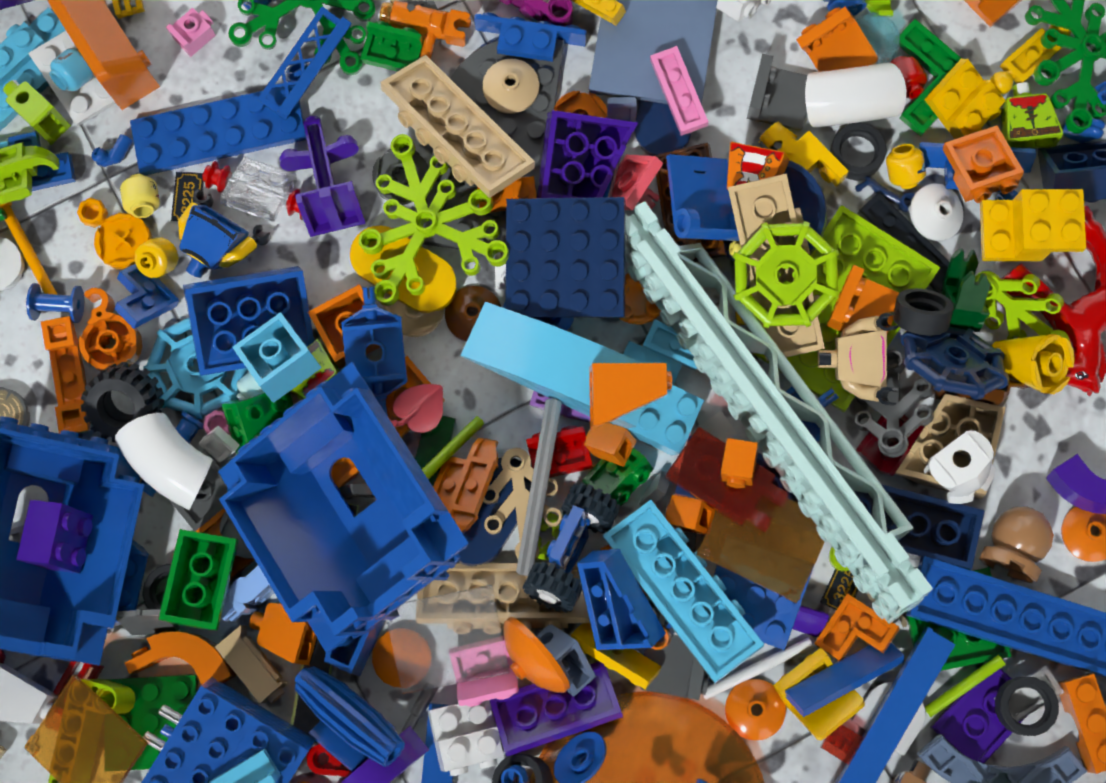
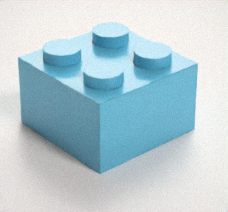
[232,312,322,403]

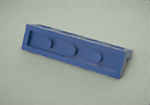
[257,7,352,120]

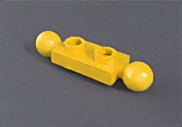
[990,25,1071,94]

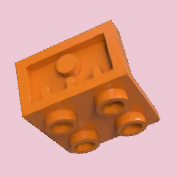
[826,265,899,334]

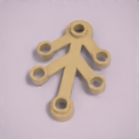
[483,448,562,561]

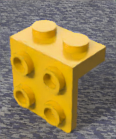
[773,648,865,740]

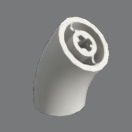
[805,62,907,128]
[115,413,213,510]

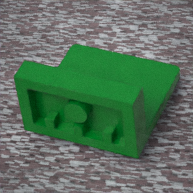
[221,391,294,454]

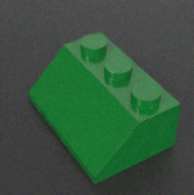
[158,529,239,631]

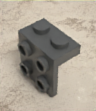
[639,634,709,700]

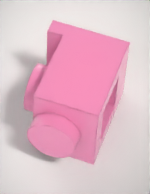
[166,8,216,57]

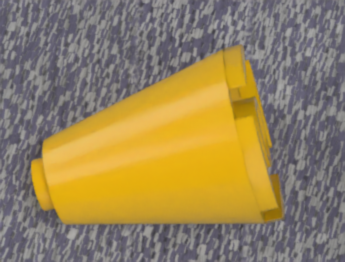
[991,334,1074,394]

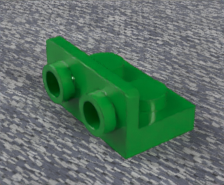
[581,448,653,506]

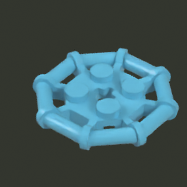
[143,317,248,420]

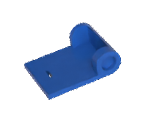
[666,154,739,241]

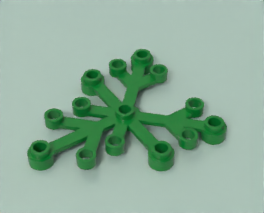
[228,0,376,76]
[1025,0,1106,134]

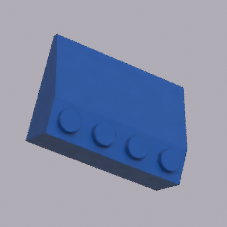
[183,266,314,376]

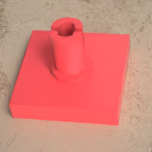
[612,154,663,211]

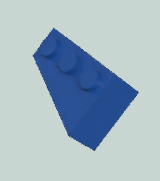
[577,549,666,650]

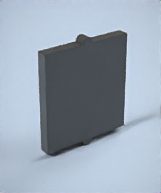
[116,609,180,635]

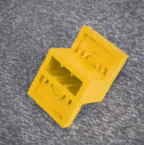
[980,189,1086,261]

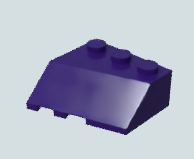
[537,110,638,198]

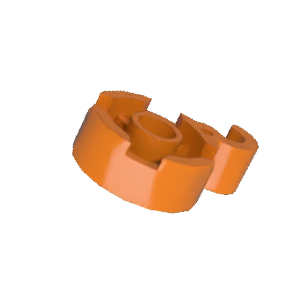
[79,287,143,371]

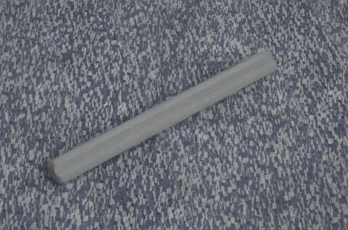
[516,399,562,576]

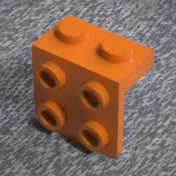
[796,6,878,72]

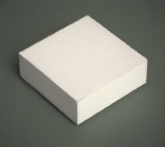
[199,426,240,463]

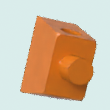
[249,603,317,665]

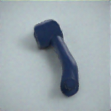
[855,176,915,212]

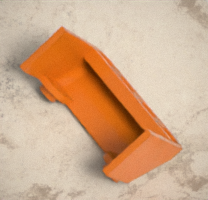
[47,0,160,110]

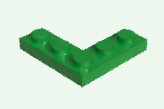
[894,19,980,137]

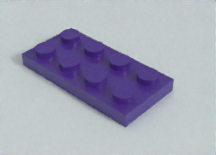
[489,661,623,757]

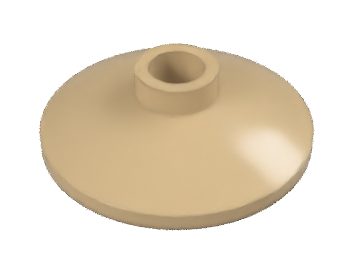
[483,59,539,114]

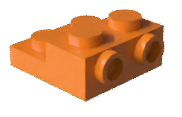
[942,125,1024,203]

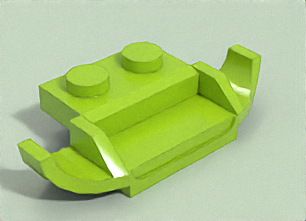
[0,142,59,205]

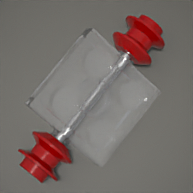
[202,157,303,222]

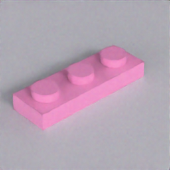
[650,46,708,136]

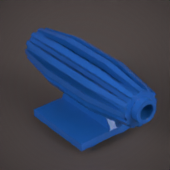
[295,666,405,772]

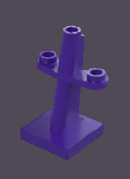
[279,116,366,237]

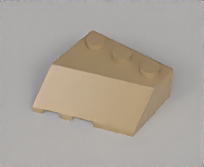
[895,394,1006,499]

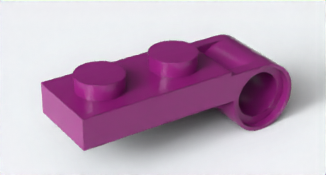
[500,0,573,27]

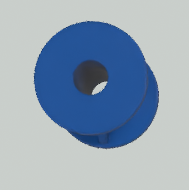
[26,283,85,323]

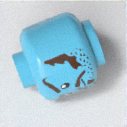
[49,48,94,91]

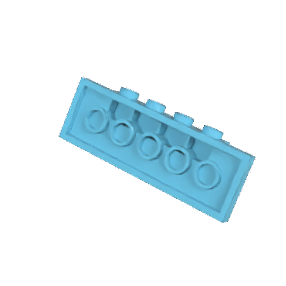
[0,7,66,131]
[603,500,764,683]

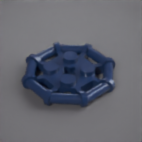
[901,326,1009,400]

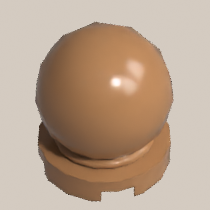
[979,506,1054,583]

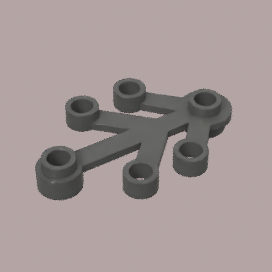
[854,350,934,458]

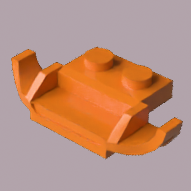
[433,437,499,534]

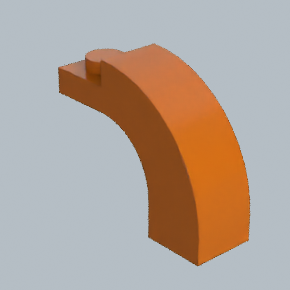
[124,632,237,685]

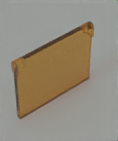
[696,482,825,603]
[24,675,148,783]

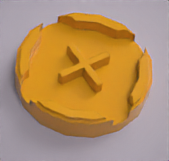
[94,213,153,270]

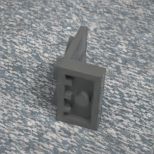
[746,53,808,131]

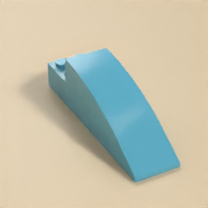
[460,302,704,456]

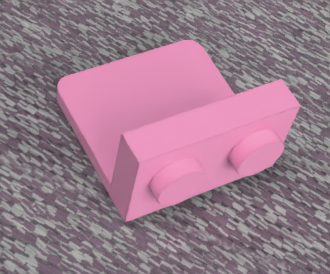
[449,635,519,707]

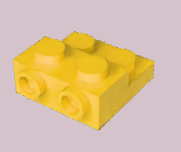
[924,58,1005,139]

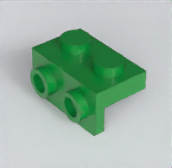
[360,21,424,72]

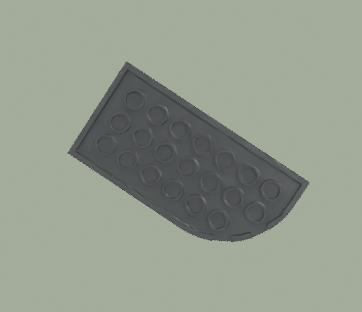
[422,39,564,252]

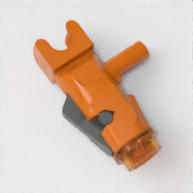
[379,0,471,59]

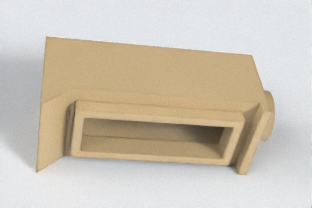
[215,625,289,704]

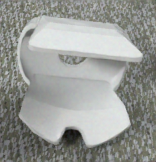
[923,430,996,504]

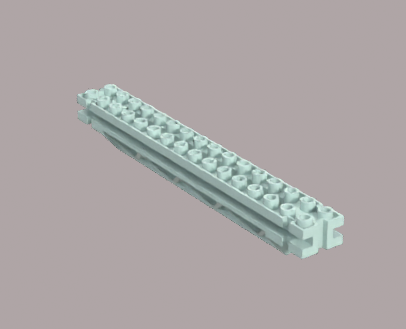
[625,201,933,624]

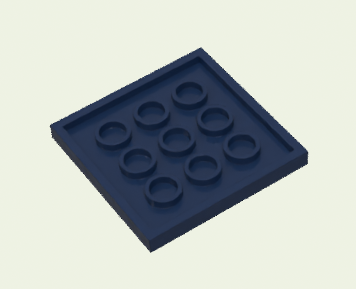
[506,197,626,318]

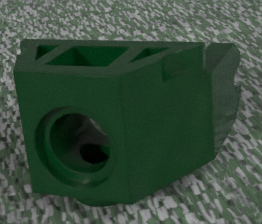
[942,248,990,332]

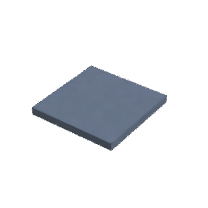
[588,0,718,105]

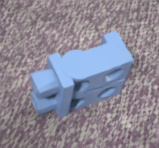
[221,566,274,622]

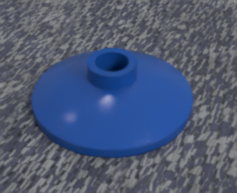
[554,732,607,783]

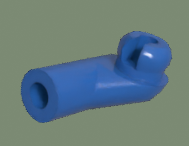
[1062,118,1105,143]
[92,134,133,167]

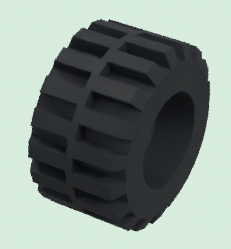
[80,362,164,443]

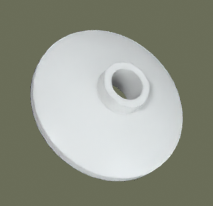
[910,184,963,241]

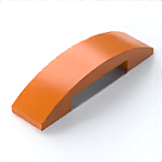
[41,316,90,434]

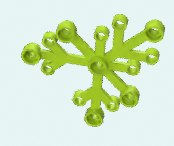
[359,134,509,306]

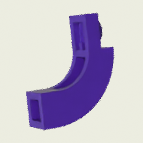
[1046,454,1106,514]
[341,726,429,783]

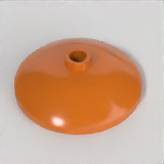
[503,617,570,693]

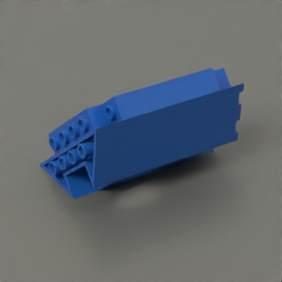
[218,362,469,653]
[0,416,144,665]

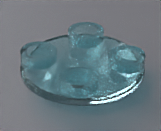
[856,12,900,65]

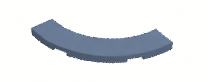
[916,734,1088,783]

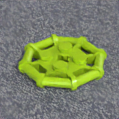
[732,221,841,328]

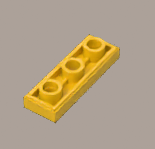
[571,623,662,690]

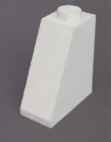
[0,663,61,724]

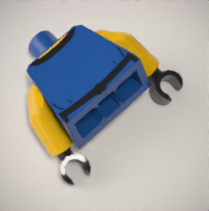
[178,190,270,278]

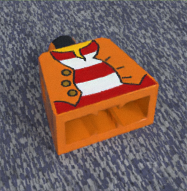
[727,142,789,190]

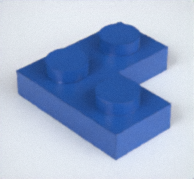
[8,131,76,191]
[115,264,179,329]

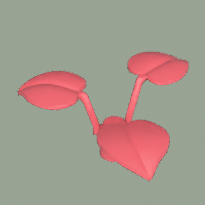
[374,384,443,499]

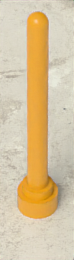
[0,202,58,295]

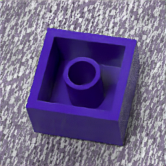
[16,500,93,574]

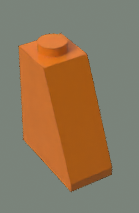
[589,363,672,429]

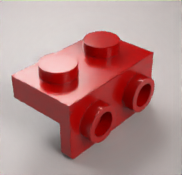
[526,425,593,478]

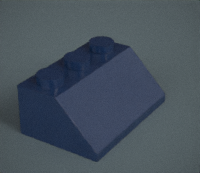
[1038,141,1106,203]

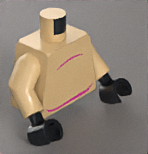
[818,312,899,406]

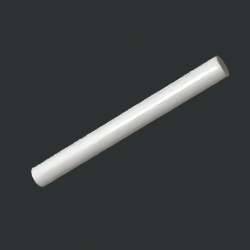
[702,638,814,700]

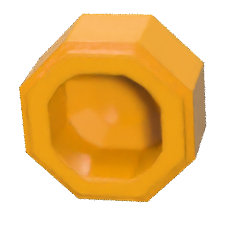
[77,198,108,228]

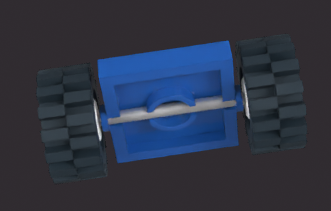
[523,483,620,613]

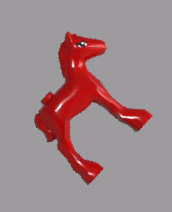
[1001,205,1106,396]

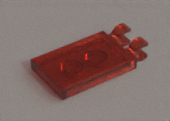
[665,427,789,533]

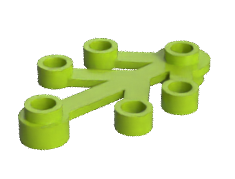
[975,271,1070,341]

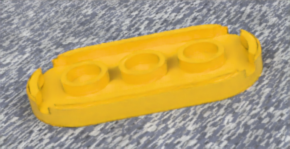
[350,225,457,313]

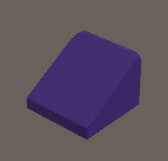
[792,605,829,637]

